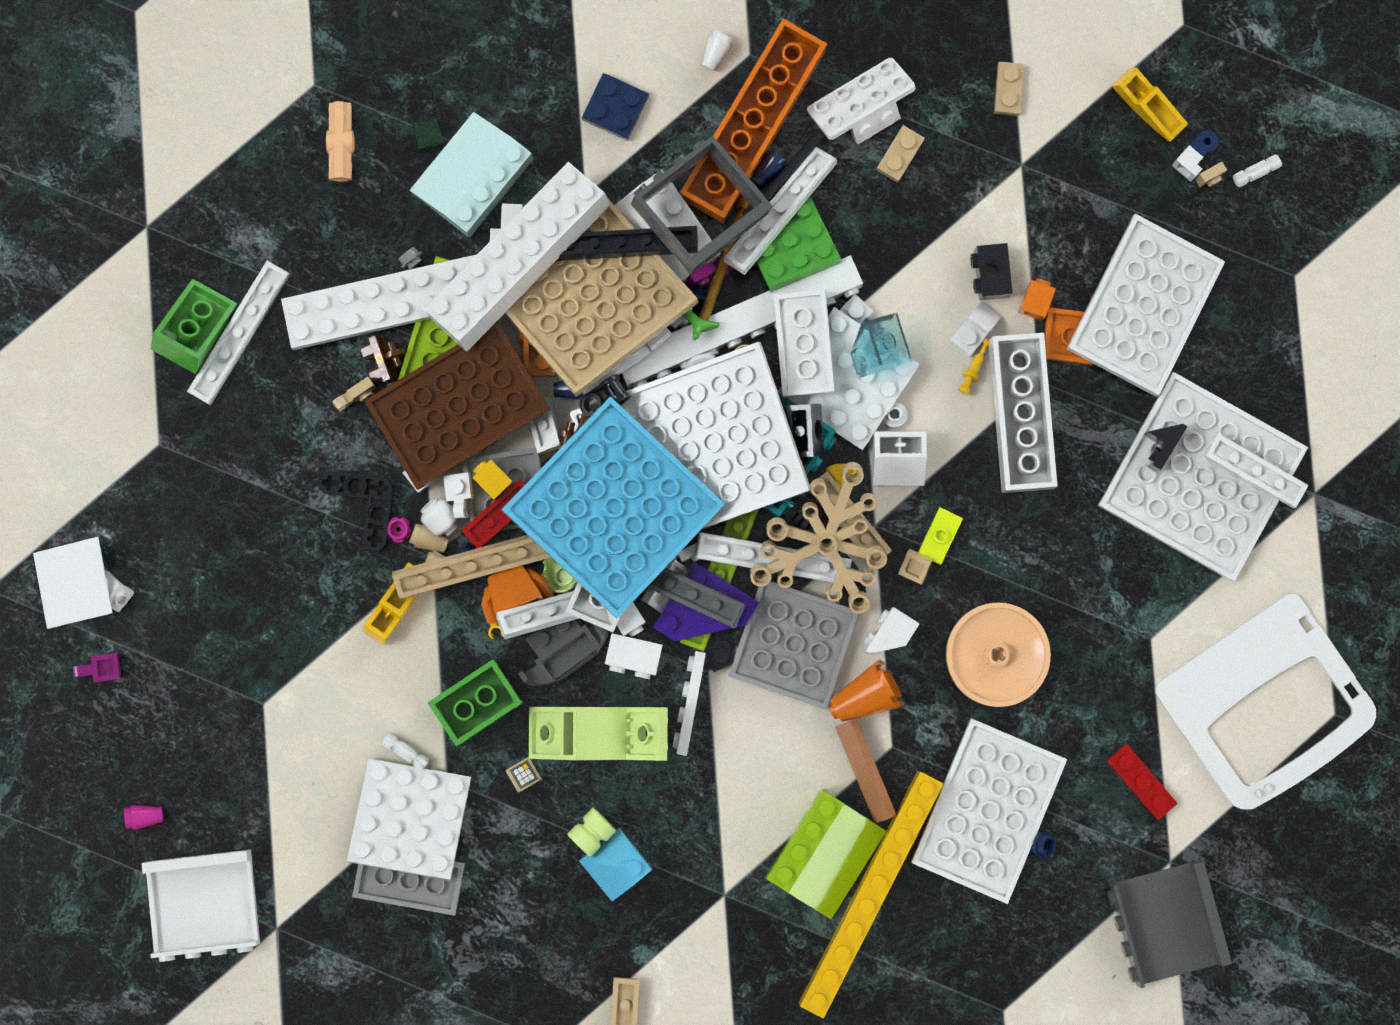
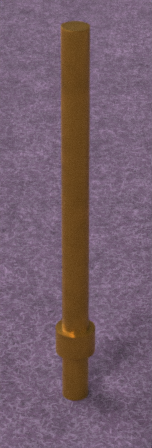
[699,182,757,320]

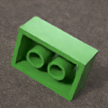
[428,659,524,747]

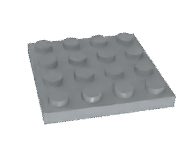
[728,581,859,710]

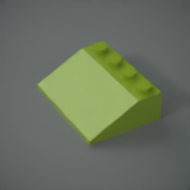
[765,789,887,919]

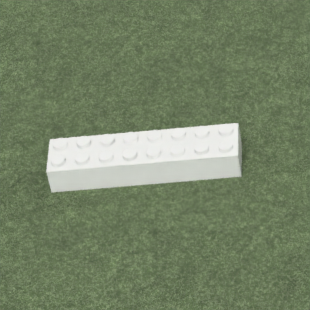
[424,162,610,352]

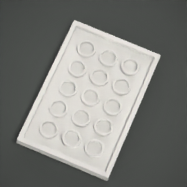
[1066,214,1225,397]
[911,718,1067,904]

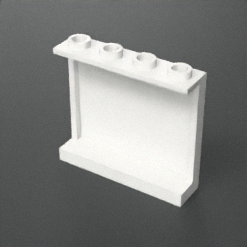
[142,850,260,962]

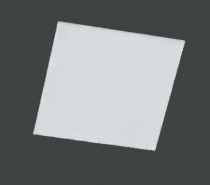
[33,537,113,629]

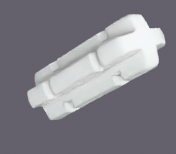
[1233,155,1282,187]
[381,733,430,770]

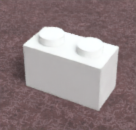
[605,634,663,679]

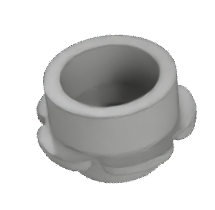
[399,247,422,270]

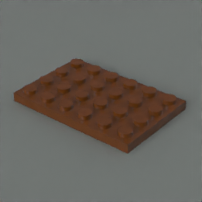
[365,321,551,490]

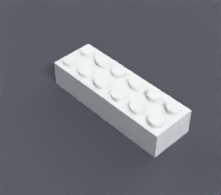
[989,333,1057,493]

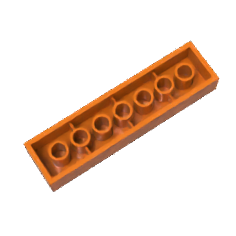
[680,18,827,224]

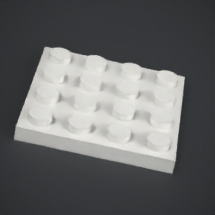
[778,307,920,450]
[347,759,471,881]

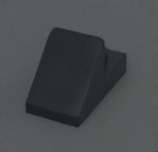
[1143,424,1188,472]

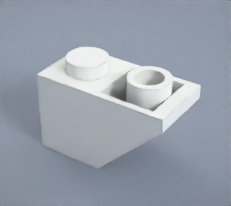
[863,607,919,654]

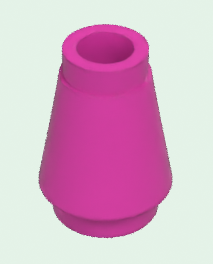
[124,805,163,831]

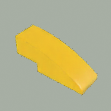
[1111,68,1188,142]
[362,562,419,646]

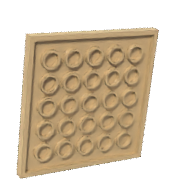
[504,198,698,397]

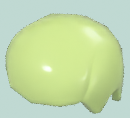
[541,558,578,593]

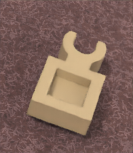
[332,377,376,412]

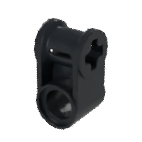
[579,374,631,417]

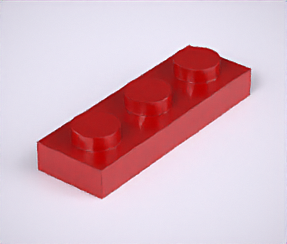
[461,479,525,548]
[1106,744,1178,820]

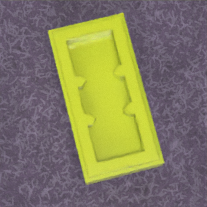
[918,507,963,565]

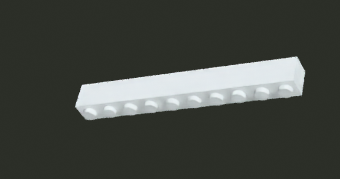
[621,255,863,388]

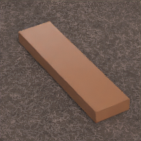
[835,719,897,823]

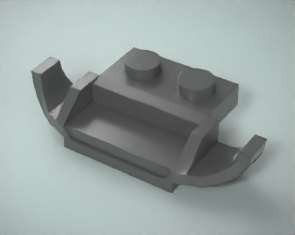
[518,620,609,686]

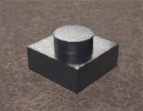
[704,638,735,672]

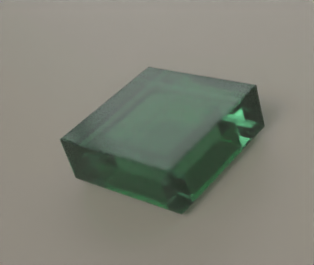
[412,118,444,151]

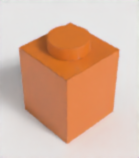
[1018,279,1056,321]

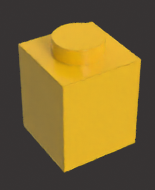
[472,460,514,501]

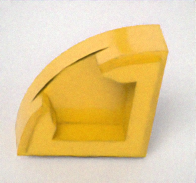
[825,463,857,487]

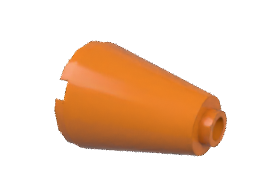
[829,659,904,722]

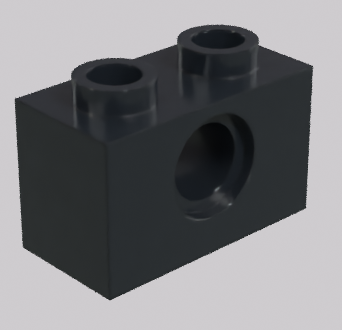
[970,243,1013,301]
[786,404,824,457]

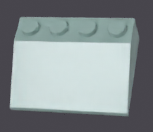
[410,112,533,238]

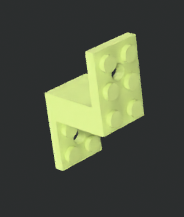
[529,707,668,761]

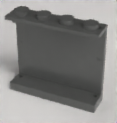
[1107,860,1232,988]

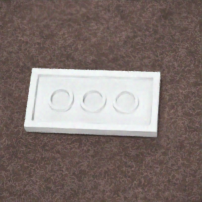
[774,289,835,398]

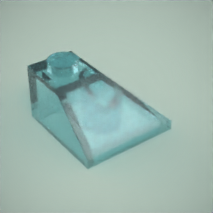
[850,313,913,378]

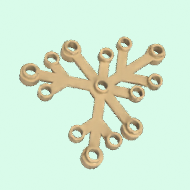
[750,462,887,614]

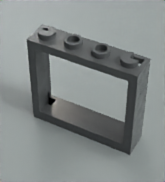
[631,136,773,275]

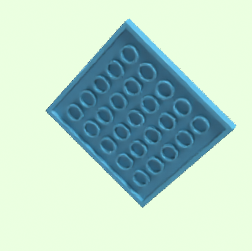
[502,397,725,619]

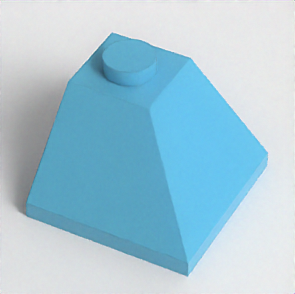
[579,828,652,901]

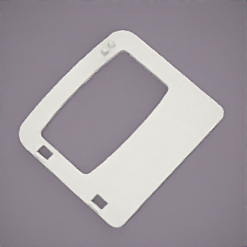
[1155,594,1376,809]

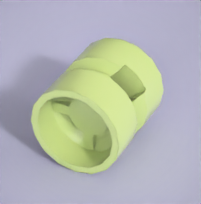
[567,807,617,857]

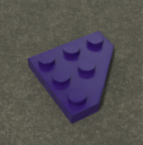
[653,562,760,642]

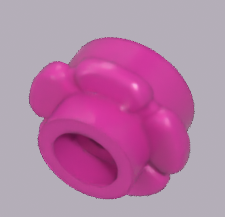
[387,517,412,543]

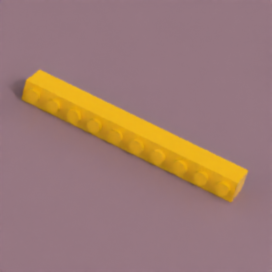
[799,771,943,1019]

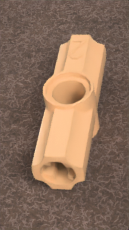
[326,101,355,182]

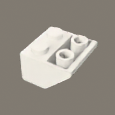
[872,431,927,486]

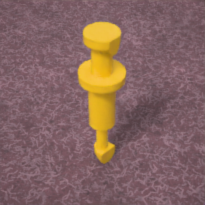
[958,338,989,395]

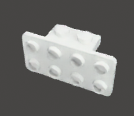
[807,58,916,144]

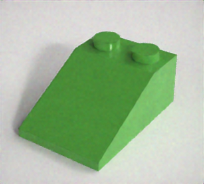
[151,279,238,374]

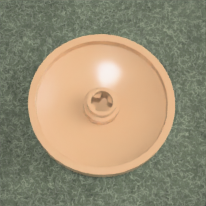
[946,603,1051,707]

